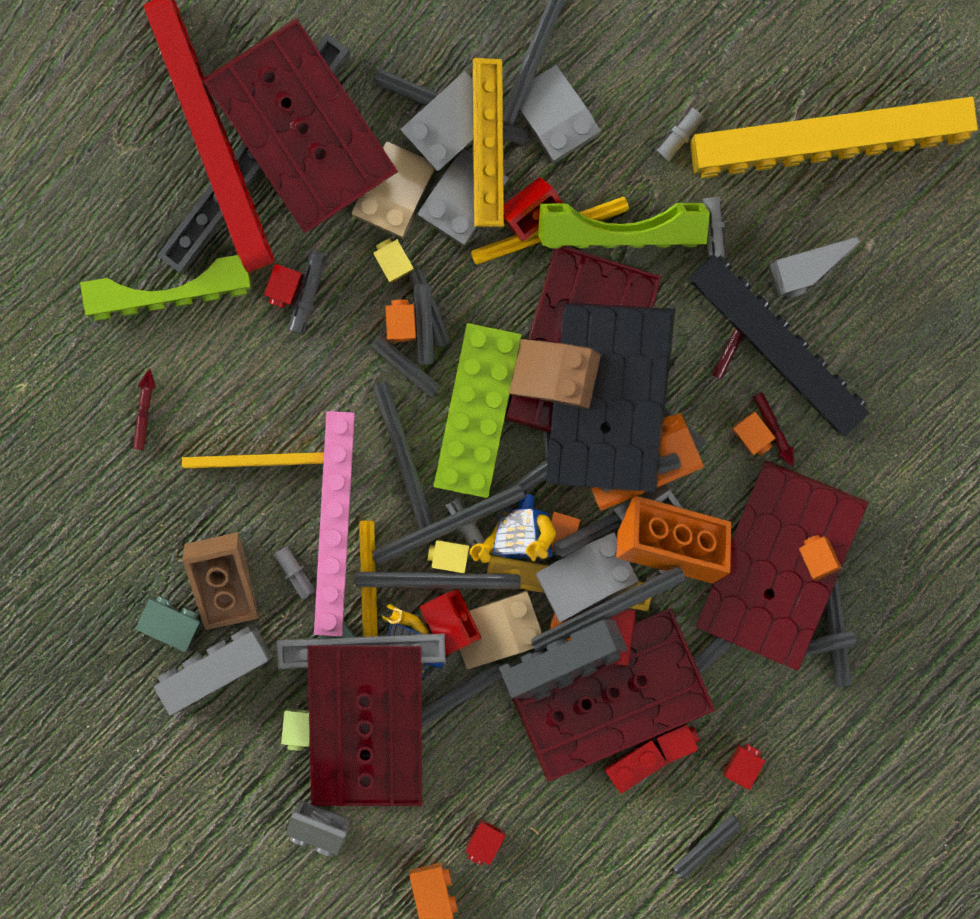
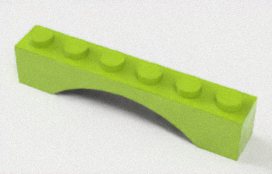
[538,203,710,248]
[80,255,253,321]

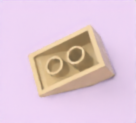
[352,141,435,240]
[460,590,542,669]

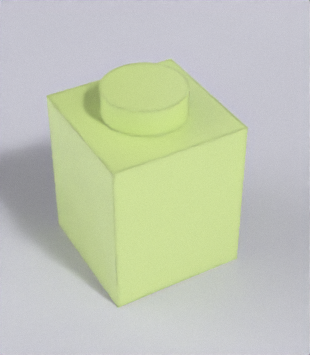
[281,708,310,751]

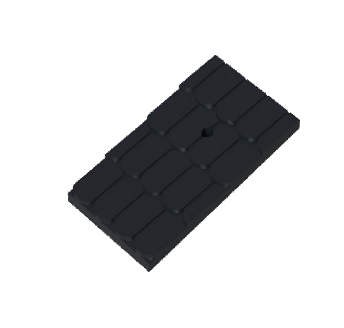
[546,303,675,492]

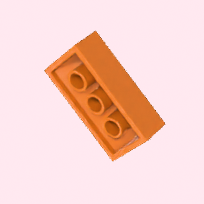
[591,412,704,511]
[616,495,731,584]

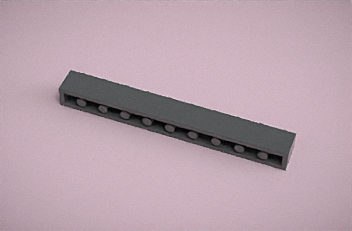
[157,33,350,275]

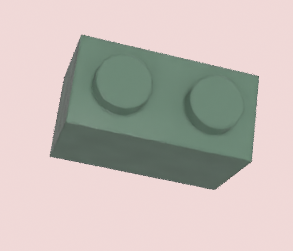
[135,595,202,653]

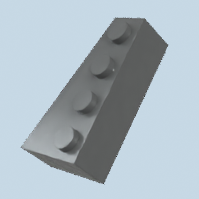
[499,619,628,701]

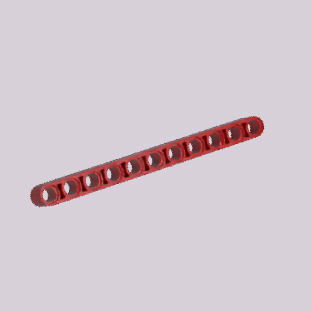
[144,0,275,273]

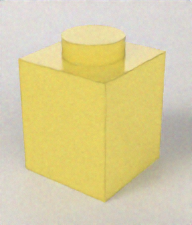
[373,238,414,284]
[427,539,469,573]

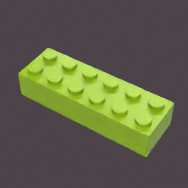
[434,323,522,498]

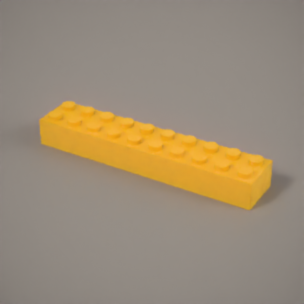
[690,97,978,178]

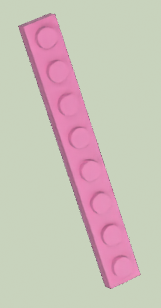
[314,411,355,636]

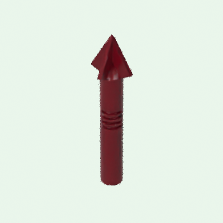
[712,329,743,380]
[133,368,156,450]
[753,392,794,468]

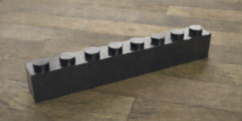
[687,255,869,437]

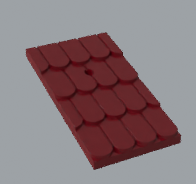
[202,18,398,233]
[504,245,662,433]
[696,461,869,671]
[512,608,716,782]
[307,645,422,806]

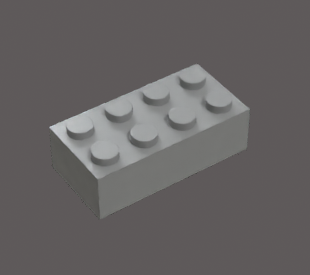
[153,627,273,716]

